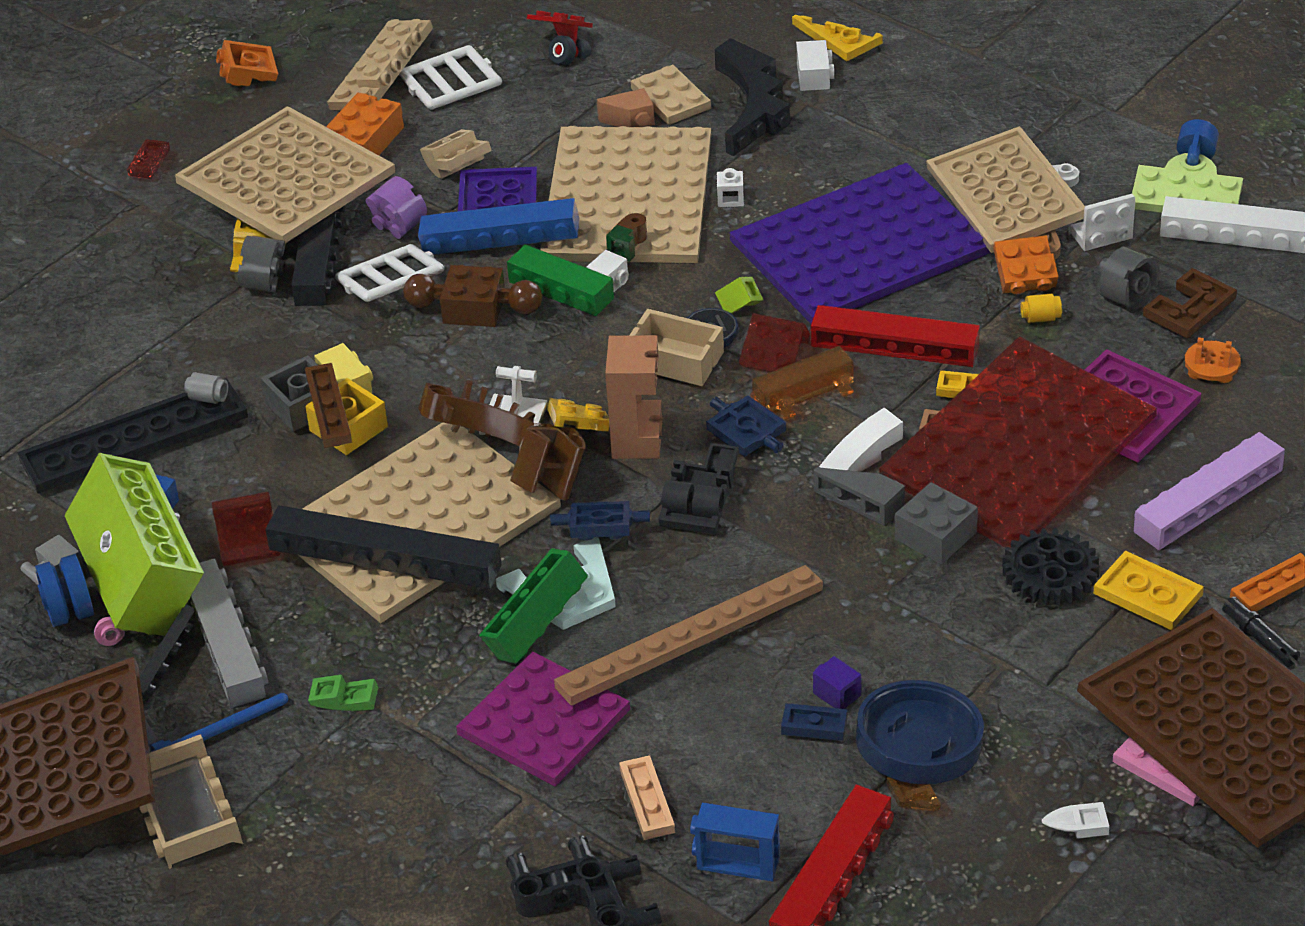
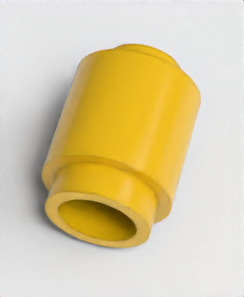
[1020,294,1062,323]

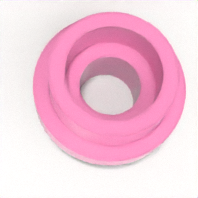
[94,617,125,646]

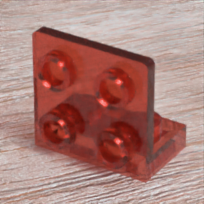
[739,313,811,376]
[211,492,280,566]

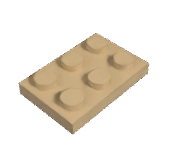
[631,65,711,125]

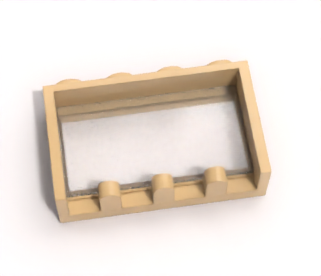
[139,734,243,869]

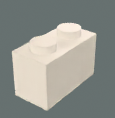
[796,40,834,91]

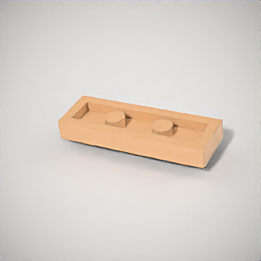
[619,755,675,840]

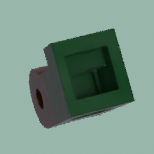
[606,213,647,262]

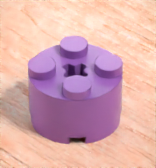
[366,176,427,239]

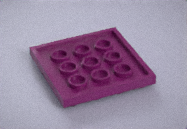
[1043,349,1201,463]
[456,651,630,787]

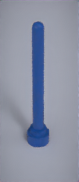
[150,693,289,752]

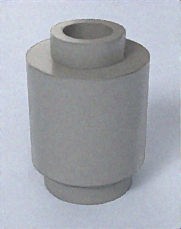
[184,372,228,404]

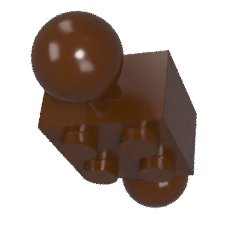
[403,265,542,327]

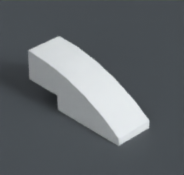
[819,408,903,472]

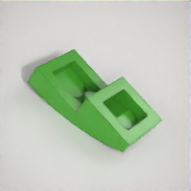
[308,674,378,711]

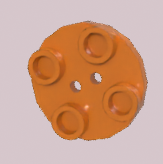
[1185,337,1241,383]

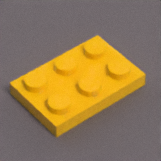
[1093,551,1204,630]

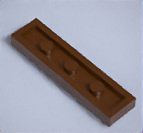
[305,363,352,448]

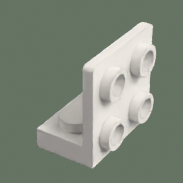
[1071,194,1135,251]

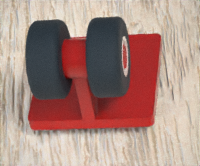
[527,11,593,65]

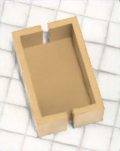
[629,309,724,386]

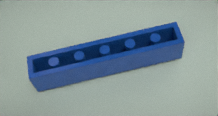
[418,198,580,255]

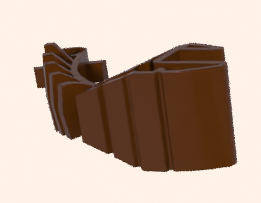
[418,380,585,500]

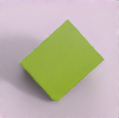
[715,277,763,314]

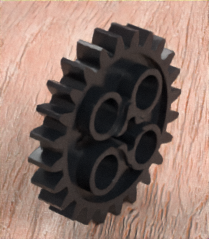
[1002,528,1100,606]

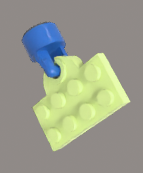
[1132,119,1243,213]

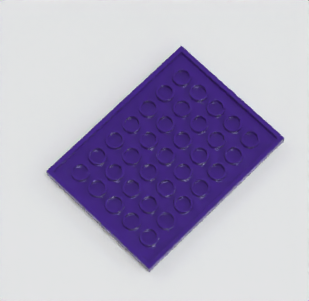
[730,163,991,324]

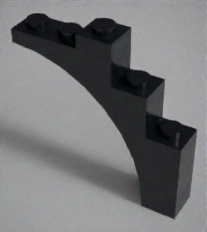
[714,38,790,156]

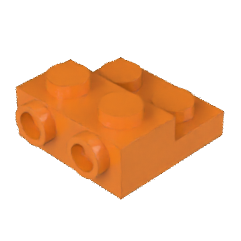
[216,40,278,86]
[993,235,1058,294]

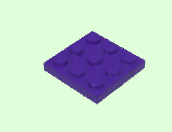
[458,167,537,211]

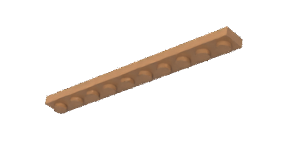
[554,565,823,706]

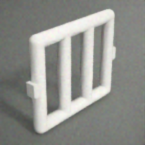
[399,45,502,110]
[335,244,444,302]

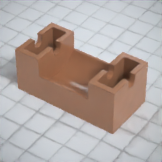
[605,335,663,459]

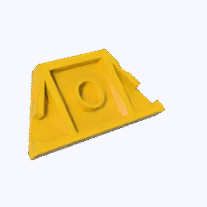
[547,398,609,431]

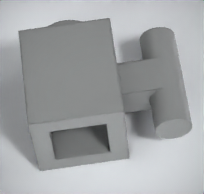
[21,535,84,585]

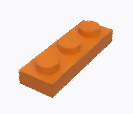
[1230,553,1305,612]

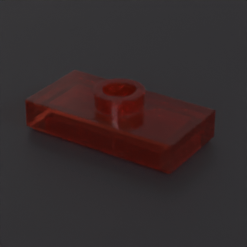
[127,139,170,179]

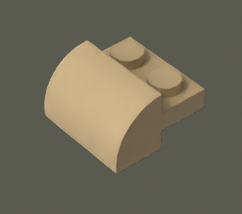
[420,129,492,179]

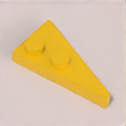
[792,15,883,61]

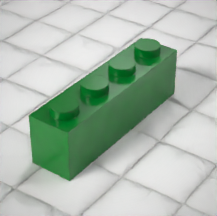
[507,244,614,316]
[479,548,588,663]

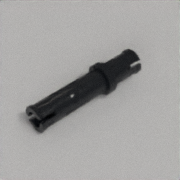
[1222,596,1300,667]

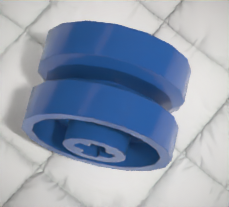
[34,554,94,628]

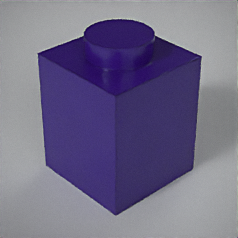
[813,656,861,709]

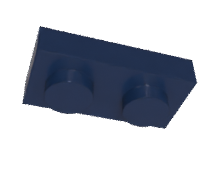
[781,703,847,741]

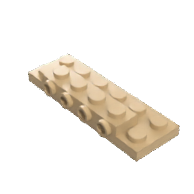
[327,19,433,110]

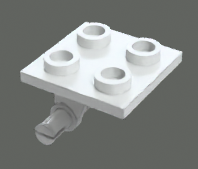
[479,366,548,436]

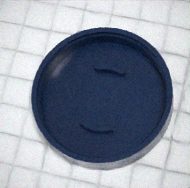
[856,680,984,784]

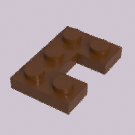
[1143,268,1237,339]

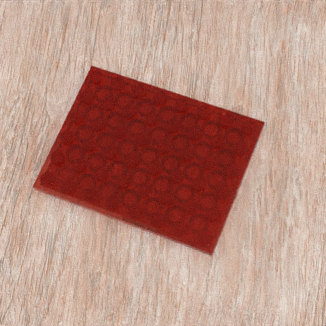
[879,336,1157,548]

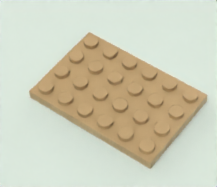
[926,126,1085,253]

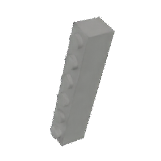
[189,559,269,708]

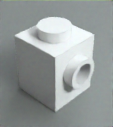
[587,250,629,292]

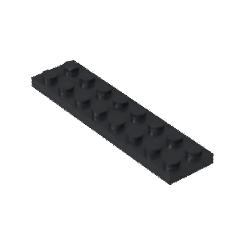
[17,378,248,494]

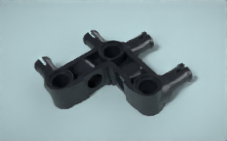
[505,835,662,926]

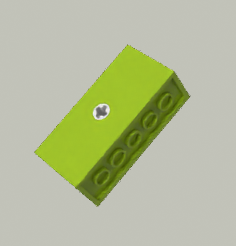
[65,453,204,636]

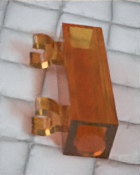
[750,346,854,420]

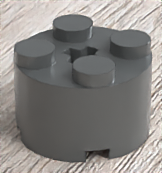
[238,236,286,293]
[1099,246,1160,309]

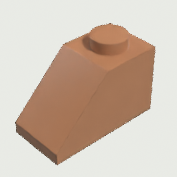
[597,88,655,127]

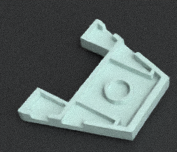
[496,537,616,630]

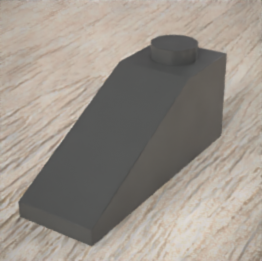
[814,467,905,526]

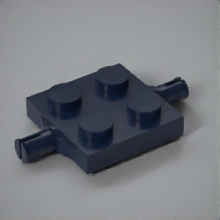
[706,395,786,457]
[550,501,650,540]

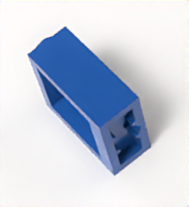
[690,803,780,882]

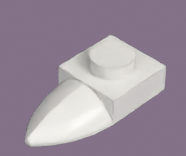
[1042,802,1109,838]

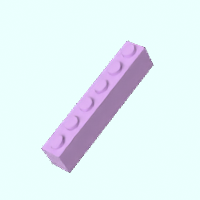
[1134,432,1285,550]

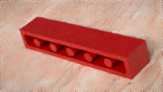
[811,305,980,367]
[769,784,894,926]

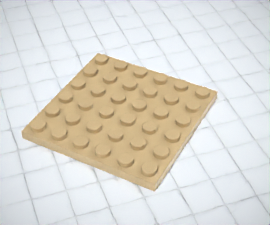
[175,106,395,243]

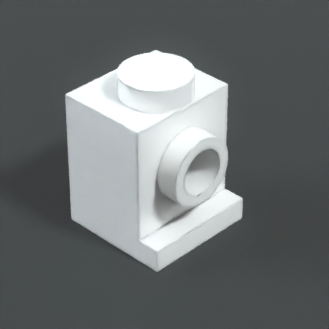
[717,168,744,207]

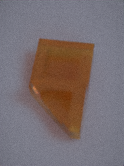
[887,777,941,811]

